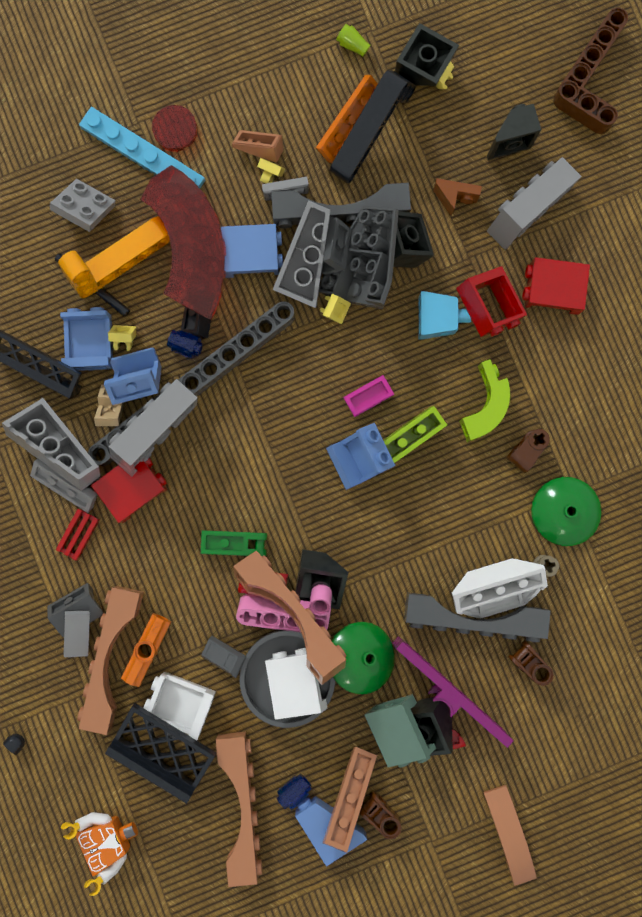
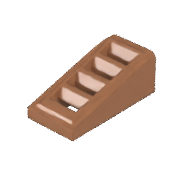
[232,130,283,162]

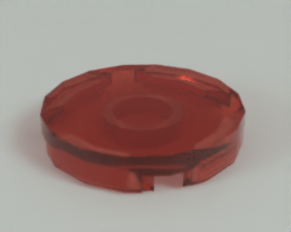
[152,105,198,152]

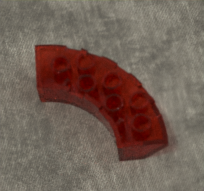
[140,165,226,320]

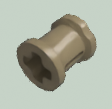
[533,555,559,577]

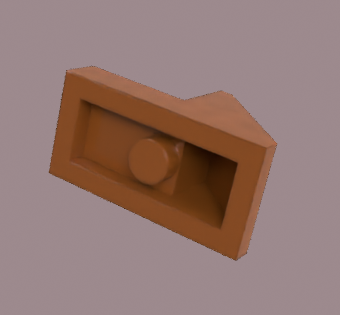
[433,178,482,216]

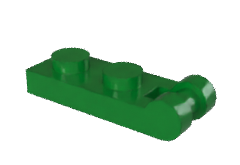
[200,530,267,556]

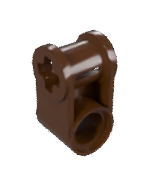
[507,429,550,473]
[508,640,554,686]
[359,791,401,839]

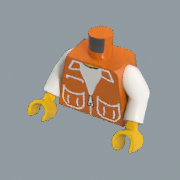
[61,812,138,896]

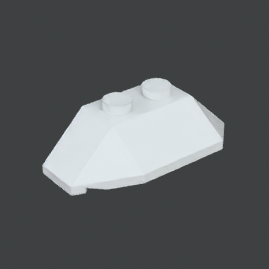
[452,558,548,619]

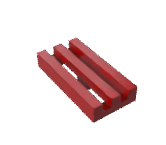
[56,509,100,561]

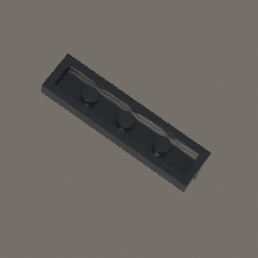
[0,330,82,399]

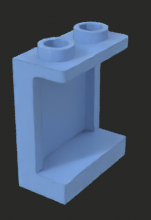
[221,224,283,278]
[60,307,113,371]
[104,347,162,405]
[326,423,395,490]

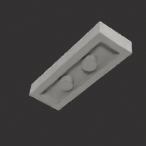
[30,459,98,513]

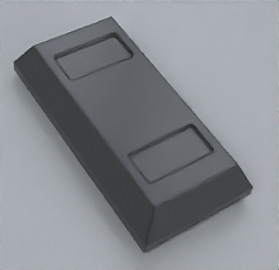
[201,636,246,678]

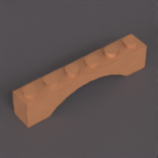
[233,550,346,685]
[77,586,144,735]
[216,732,263,887]

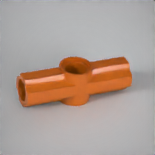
[121,613,171,687]

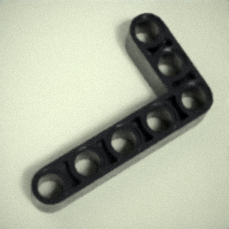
[329,69,416,184]

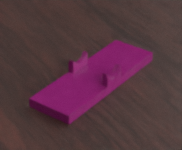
[393,636,514,748]

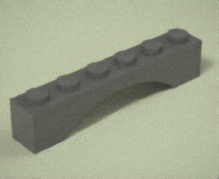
[271,183,411,229]
[404,592,551,642]

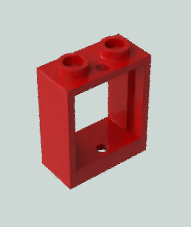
[456,266,527,337]

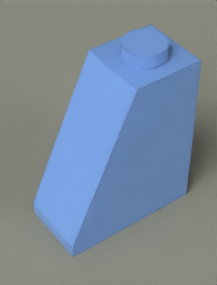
[295,796,367,867]

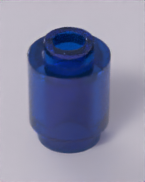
[167,330,203,359]
[277,773,313,810]

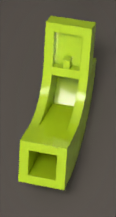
[459,359,510,442]

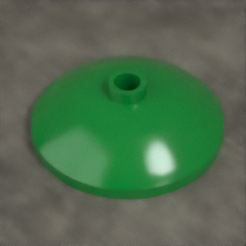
[531,477,601,546]
[332,622,395,694]

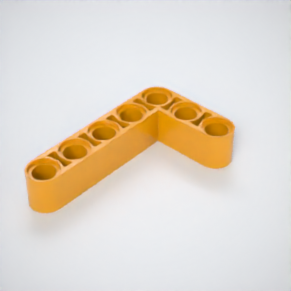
[58,216,174,298]

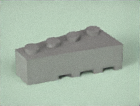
[487,157,582,250]
[273,200,331,308]
[109,379,198,477]
[2,398,101,491]

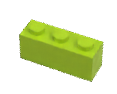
[383,406,447,463]

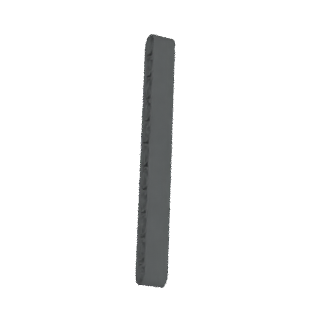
[88,301,295,466]

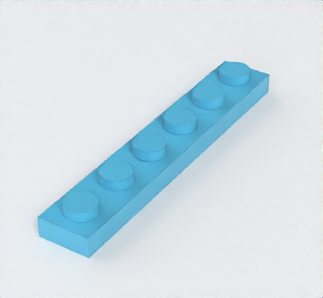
[79,107,206,199]

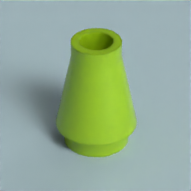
[336,24,371,57]

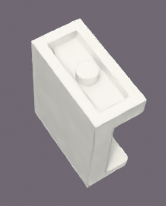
[265,648,328,720]
[143,672,216,740]

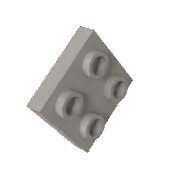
[50,179,115,232]

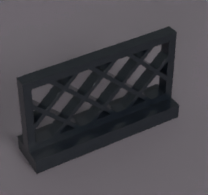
[105,703,217,804]

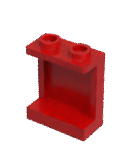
[522,257,590,315]
[91,458,168,523]

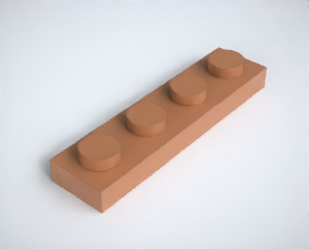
[323,747,377,852]

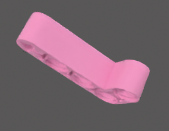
[236,584,332,632]

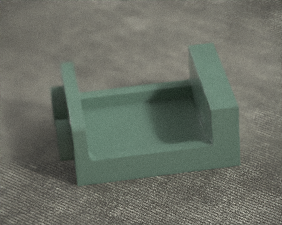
[364,694,436,768]

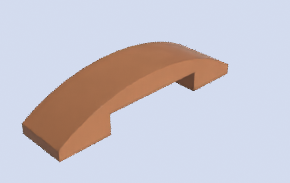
[483,785,537,886]

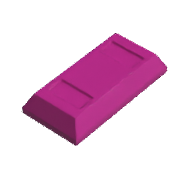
[343,375,395,417]

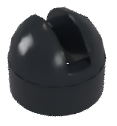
[3,734,25,755]

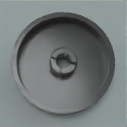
[240,630,335,728]

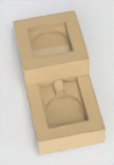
[94,385,124,426]

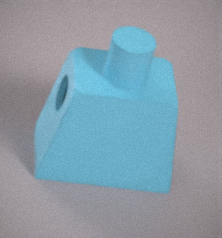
[419,291,471,339]

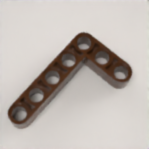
[553,7,628,134]

